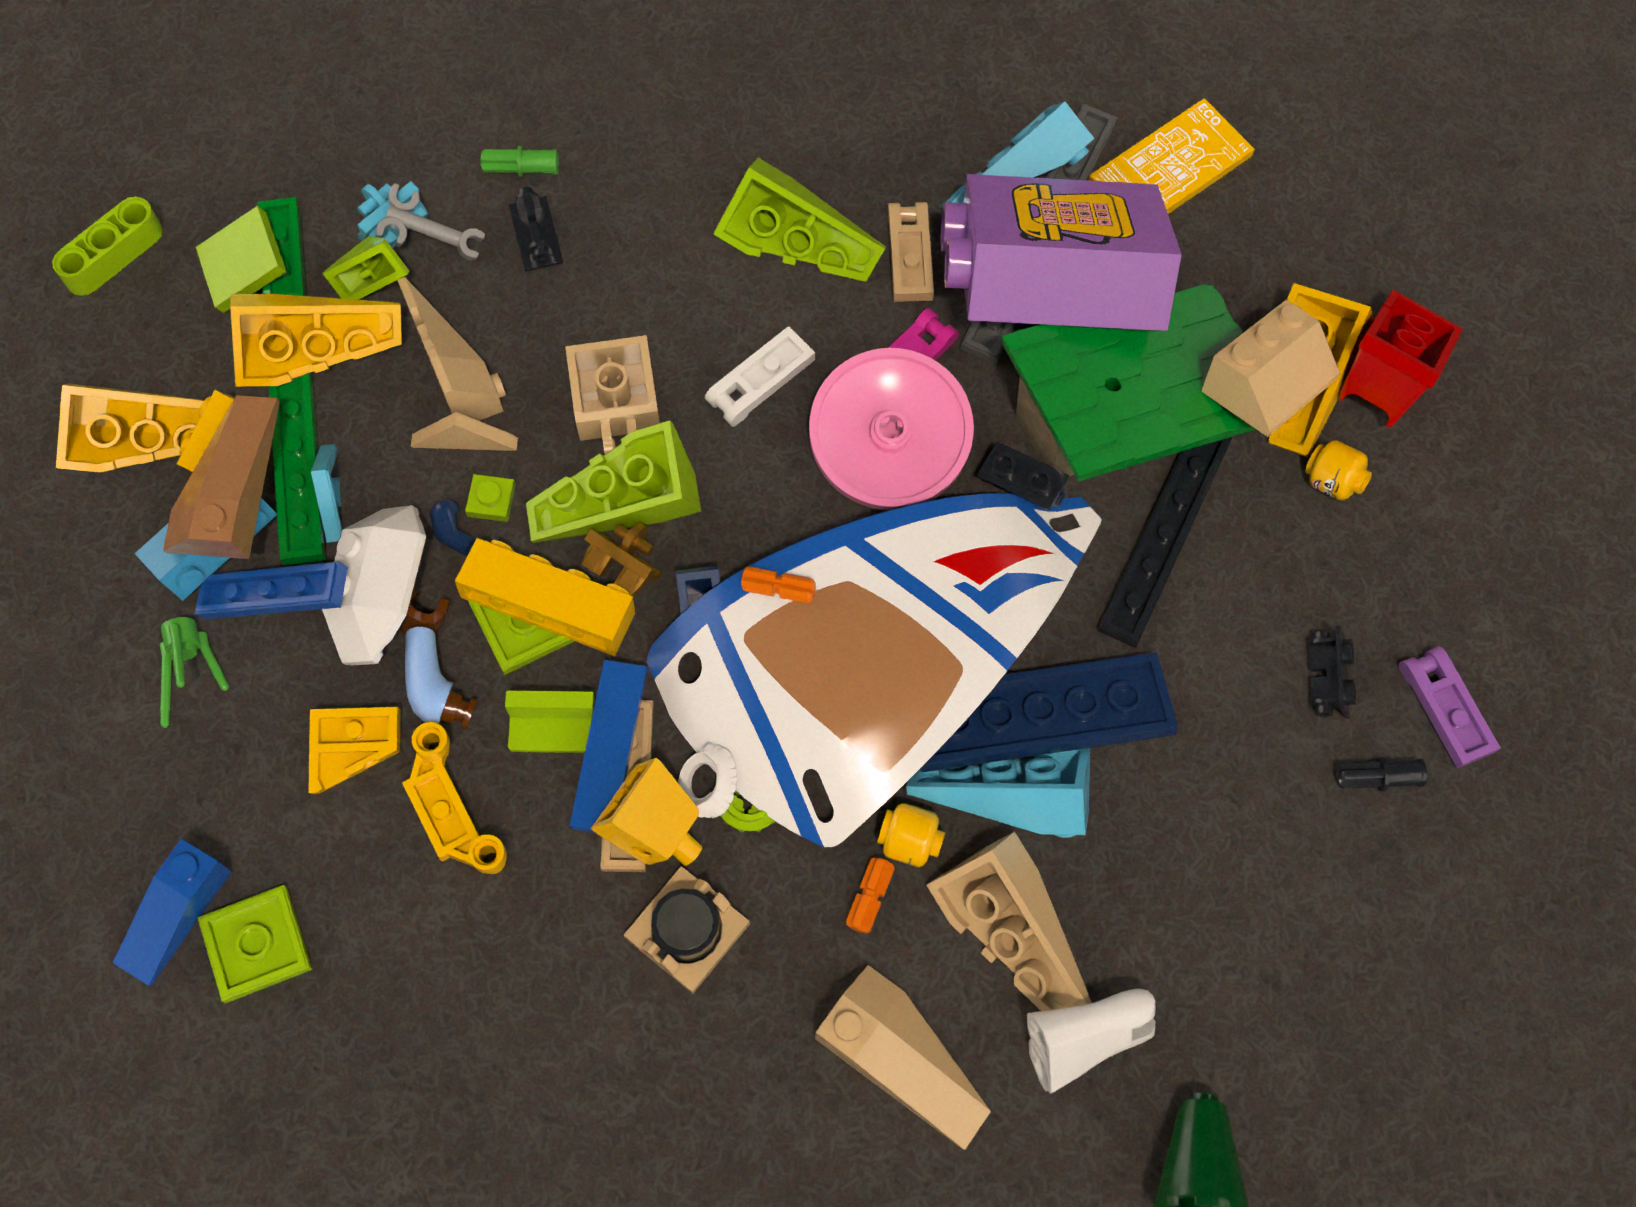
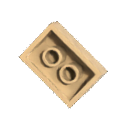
[1201,300,1340,437]

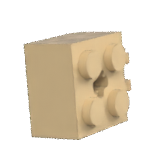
[565,335,660,454]

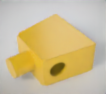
[591,758,702,866]

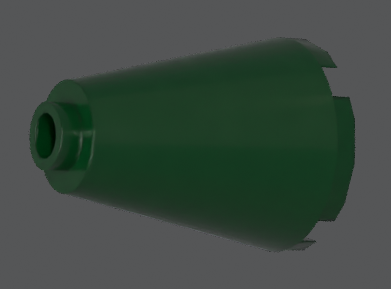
[1153,1093,1249,1207]

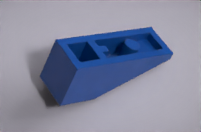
[113,839,232,987]

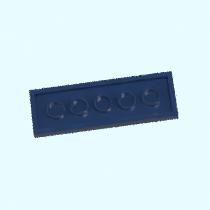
[920,653,1178,773]

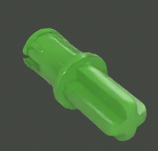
[480,146,559,177]

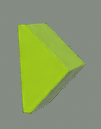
[323,236,409,300]

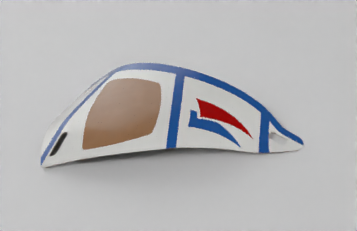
[647,493,1102,847]

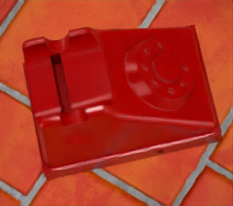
[1338,289,1463,427]

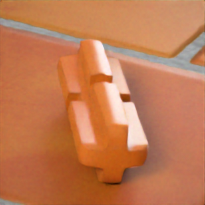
[741,566,816,603]
[846,858,895,934]

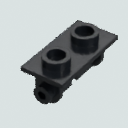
[508,187,563,272]
[977,442,1070,511]
[1309,625,1356,719]

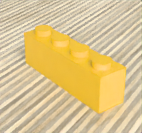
[455,538,635,656]

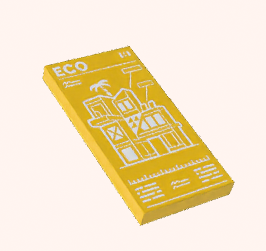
[1088,98,1255,214]

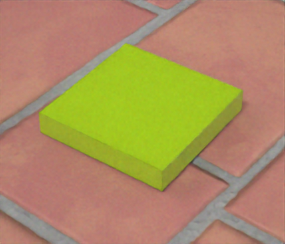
[196,206,286,313]
[468,601,574,675]
[197,885,313,1003]

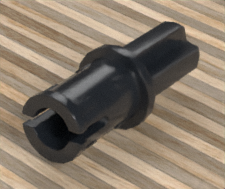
[1335,757,1427,792]

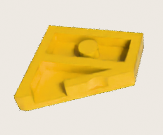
[308,707,401,794]

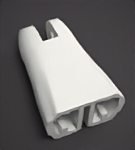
[1027,989,1156,1094]

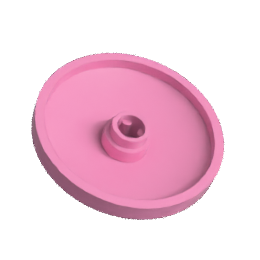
[809,348,974,510]

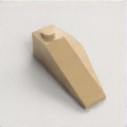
[398,277,506,421]
[927,832,1092,1011]
[815,965,991,1150]

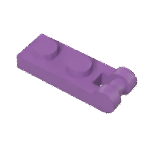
[1399,646,1500,769]

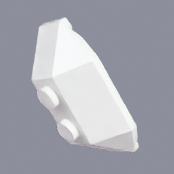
[322,505,426,666]

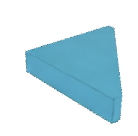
[311,444,343,543]

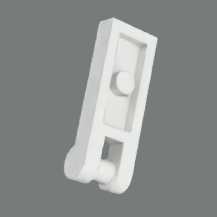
[705,326,815,427]

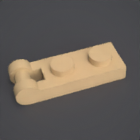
[888,202,934,302]

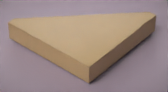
[411,412,518,451]

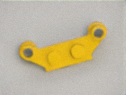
[402,722,507,874]

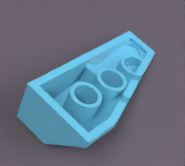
[940,102,1094,210]
[906,748,1090,838]

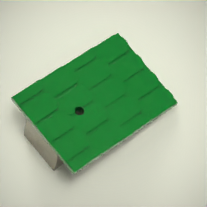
[1001,285,1257,481]

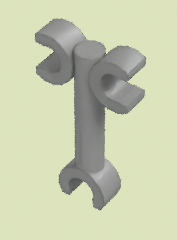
[375,183,485,260]

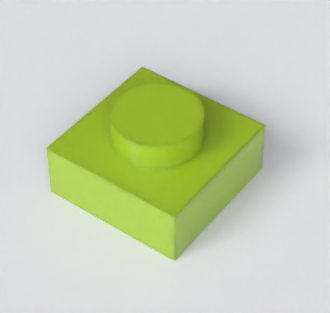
[465,474,516,522]

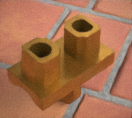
[581,523,663,597]

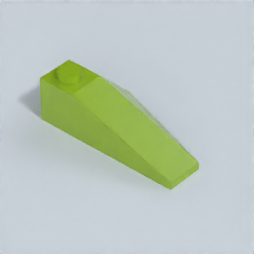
[713,158,886,282]
[526,420,701,543]

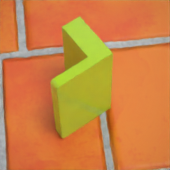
[505,691,596,753]

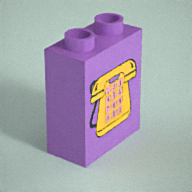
[941,174,1182,331]

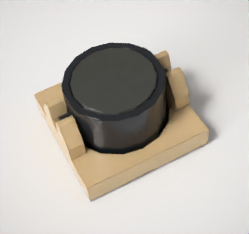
[624,866,750,993]

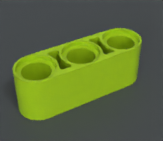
[52,197,163,296]

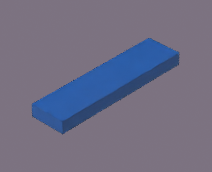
[194,562,348,619]
[570,660,647,833]

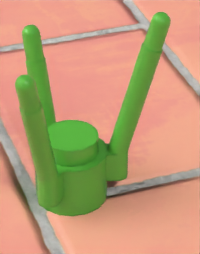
[160,617,229,728]

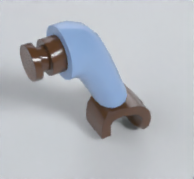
[399,587,478,729]

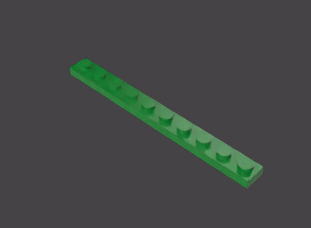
[257,197,326,566]

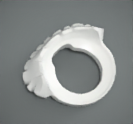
[678,744,737,818]

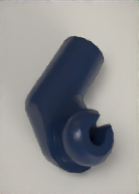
[430,499,476,556]

